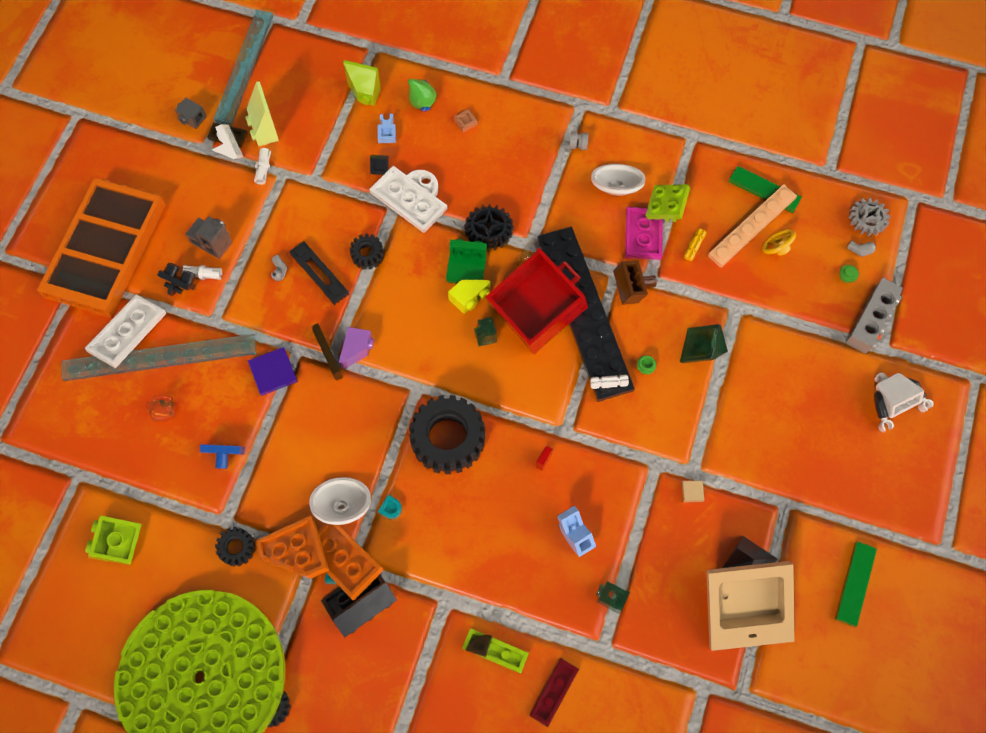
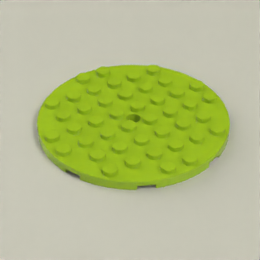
[114,590,286,733]

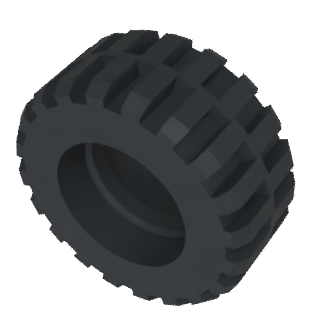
[409,395,485,474]

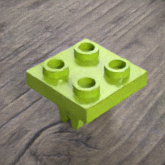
[646,184,690,222]

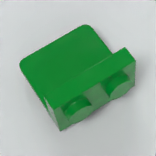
[446,239,487,284]

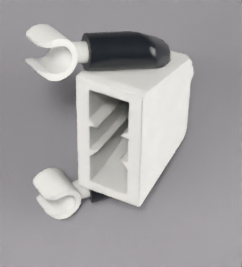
[874,373,934,432]

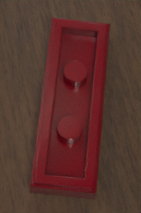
[529,658,579,727]

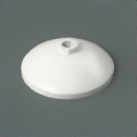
[591,164,646,196]
[309,477,371,525]

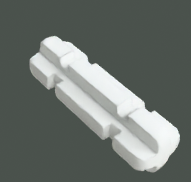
[590,375,629,389]

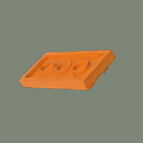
[318,523,384,601]

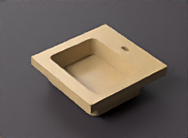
[706,561,794,651]

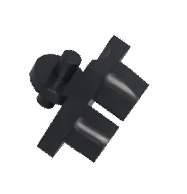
[157,263,196,296]

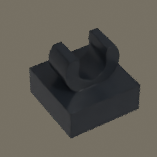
[370,155,389,175]

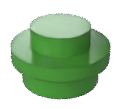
[839,265,859,283]
[637,356,656,374]

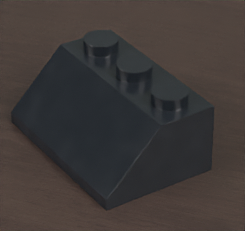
[321,574,397,638]

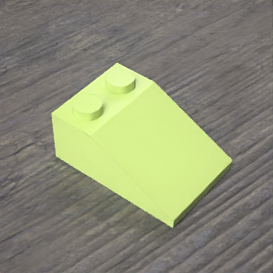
[245,81,279,146]

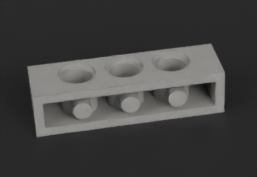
[846,277,903,354]

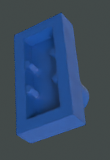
[200,444,245,469]

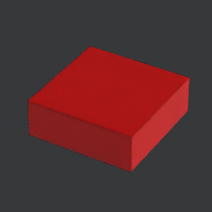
[536,446,553,471]

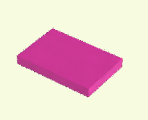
[625,207,663,260]

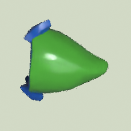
[408,79,437,111]

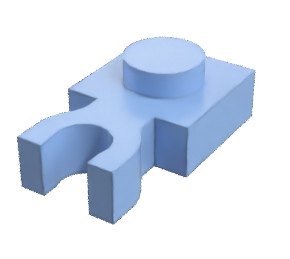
[378,114,396,143]

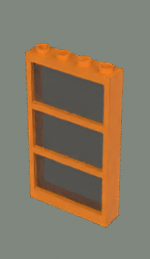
[37,178,166,318]

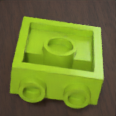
[85,515,142,565]

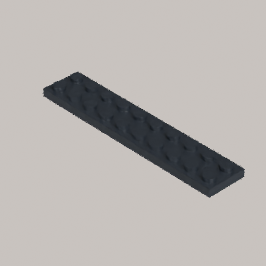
[537,226,635,402]

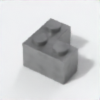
[186,217,232,259]

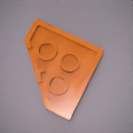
[256,515,329,579]

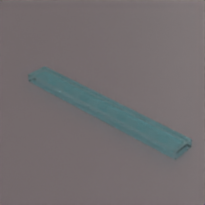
[214,10,273,126]

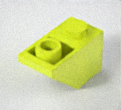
[448,280,491,314]

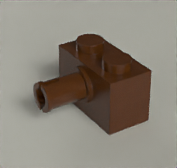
[613,260,657,305]

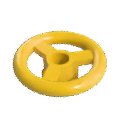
[762,229,796,256]

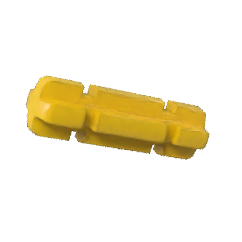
[684,228,706,261]

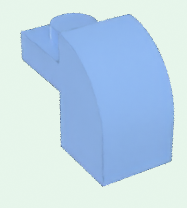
[557,506,596,557]

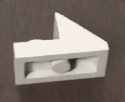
[212,124,243,159]

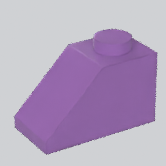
[339,327,374,369]

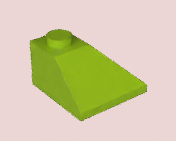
[343,60,381,106]

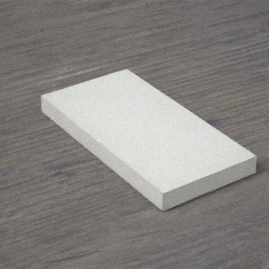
[85,294,166,368]

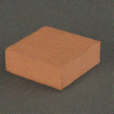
[454,109,478,132]

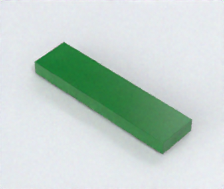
[729,166,802,213]
[835,541,877,627]

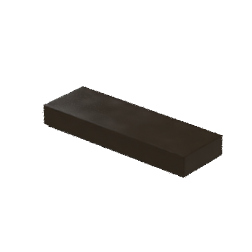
[312,323,343,380]

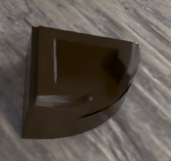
[465,635,492,657]

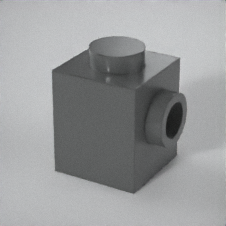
[175,98,207,129]

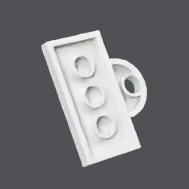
[369,166,448,233]

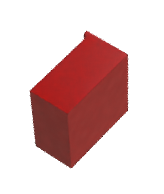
[485,248,588,354]

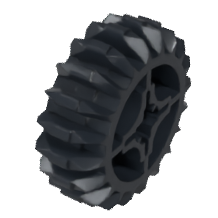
[464,204,514,252]

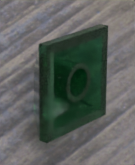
[680,324,728,363]

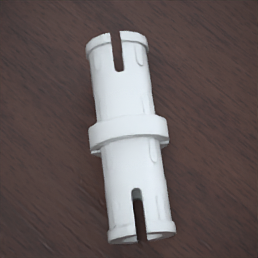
[254,148,271,185]
[182,265,222,280]

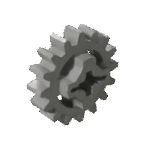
[848,198,891,236]

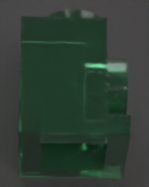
[474,317,497,346]
[596,581,630,614]

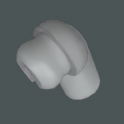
[847,241,876,257]
[271,255,287,281]

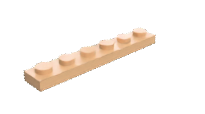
[708,184,797,268]

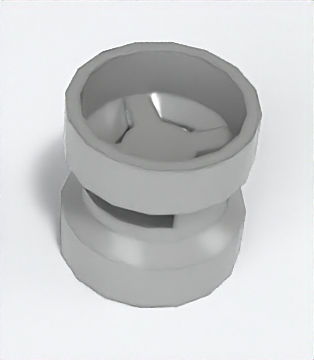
[569,131,588,150]

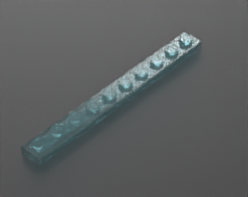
[62,334,257,381]

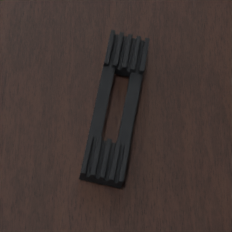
[289,241,349,305]

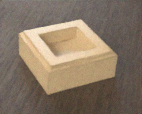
[682,481,704,502]

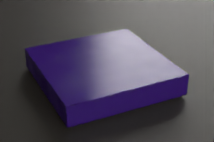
[248,347,298,396]

